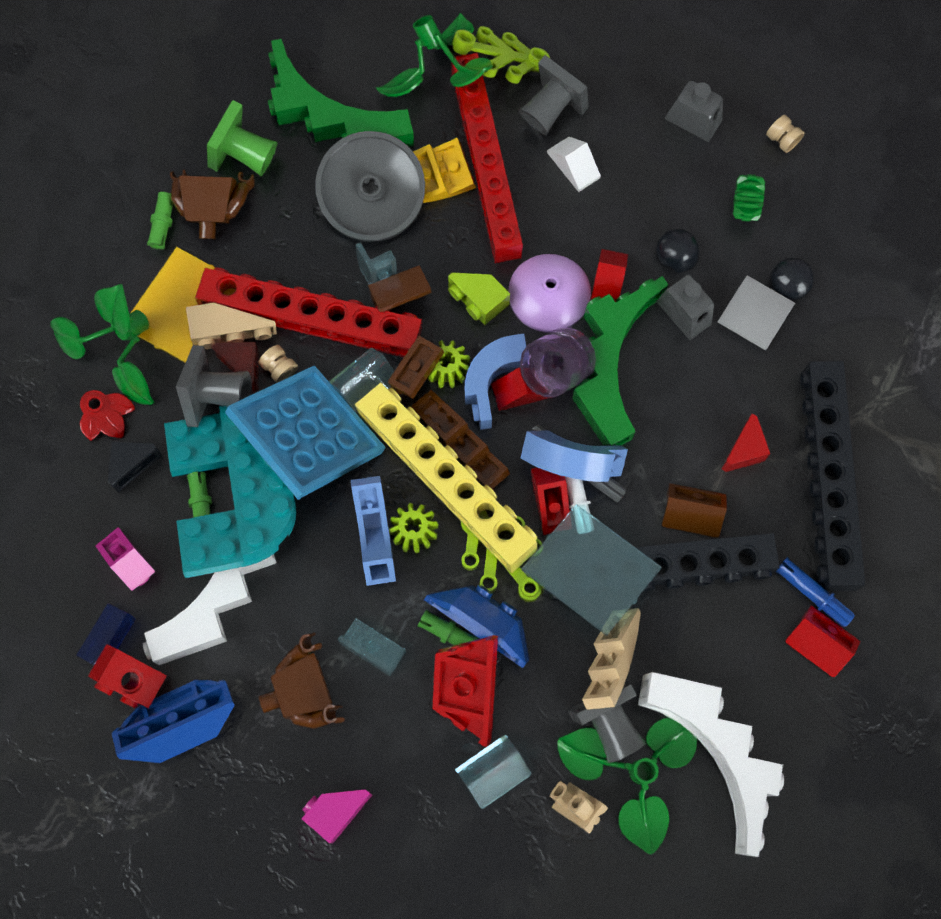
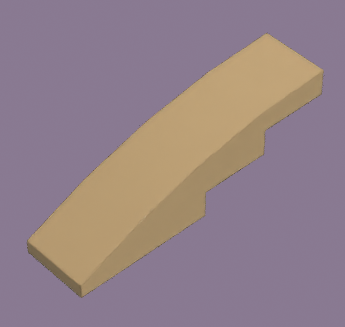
[582,608,641,710]

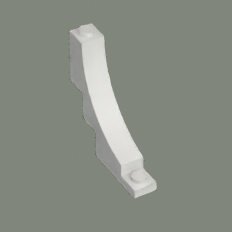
[143,554,277,665]

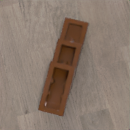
[411,390,510,489]

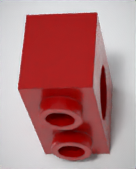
[88,644,167,709]

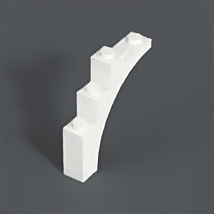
[638,672,784,857]

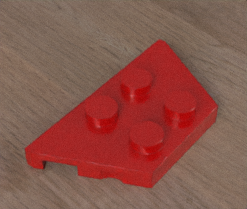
[432,635,498,747]

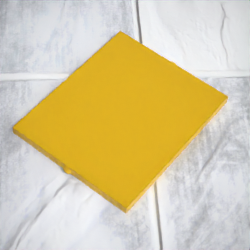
[131,247,236,363]

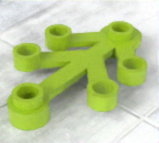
[452,26,550,84]
[461,510,543,602]

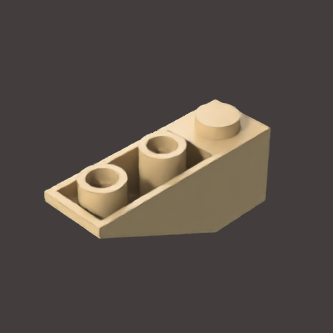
[186,303,277,349]

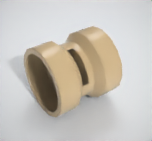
[766,115,805,153]
[258,345,298,383]

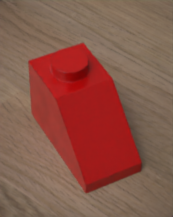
[531,468,572,535]

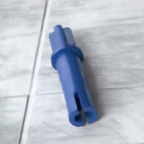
[776,557,855,627]

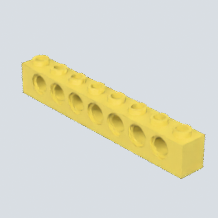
[355,383,538,574]

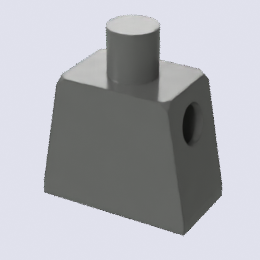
[665,81,723,142]
[657,275,714,340]

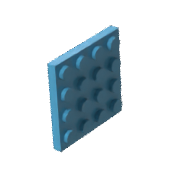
[225,365,386,500]

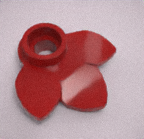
[80,390,135,441]

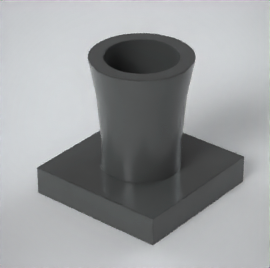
[519,55,589,135]
[176,345,252,427]
[567,683,646,763]

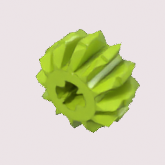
[428,340,470,388]
[389,503,438,553]

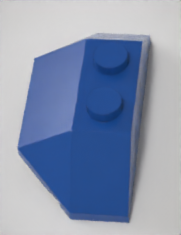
[424,584,530,668]
[112,680,234,763]

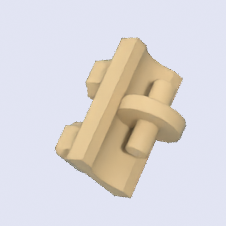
[550,781,608,834]

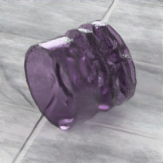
[520,328,596,397]

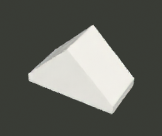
[547,137,601,192]

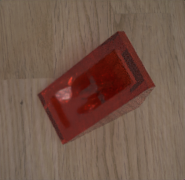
[211,342,259,393]

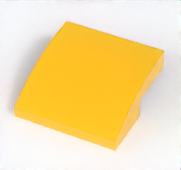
[413,138,476,203]

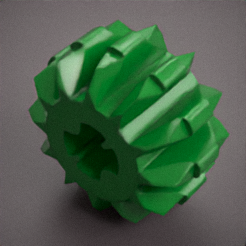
[733,174,765,222]

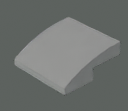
[718,275,795,351]

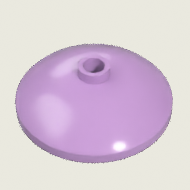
[508,254,591,332]

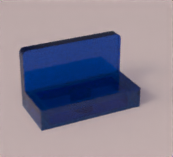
[76,603,135,665]

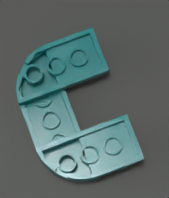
[164,406,296,578]

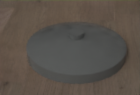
[315,131,425,242]

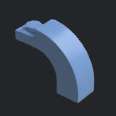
[465,334,529,430]
[521,430,628,482]
[351,476,396,586]

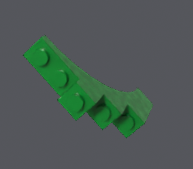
[268,39,414,147]
[572,276,669,446]

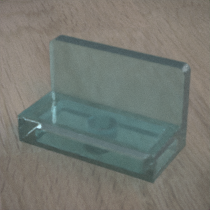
[355,242,398,284]
[329,347,394,413]
[338,618,406,676]
[455,735,531,809]

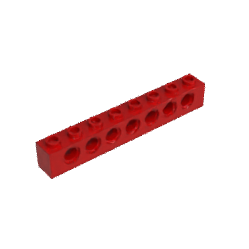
[451,53,523,263]
[195,267,422,357]

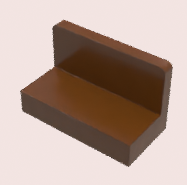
[368,265,431,312]
[388,336,444,399]
[662,483,727,537]

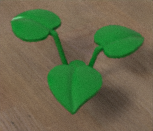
[376,13,493,97]
[50,284,155,405]
[557,718,697,854]

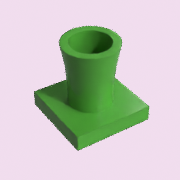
[207,100,277,176]

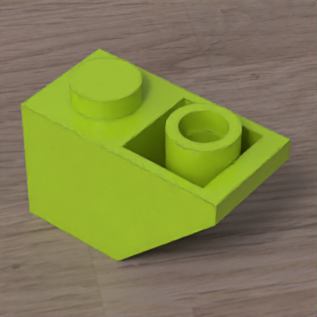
[448,273,510,325]

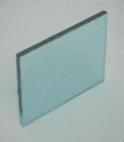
[522,504,662,636]

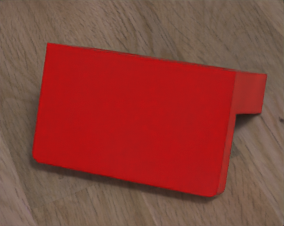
[786,605,861,677]

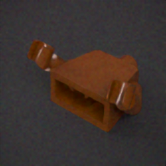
[170,170,255,239]
[258,632,345,729]

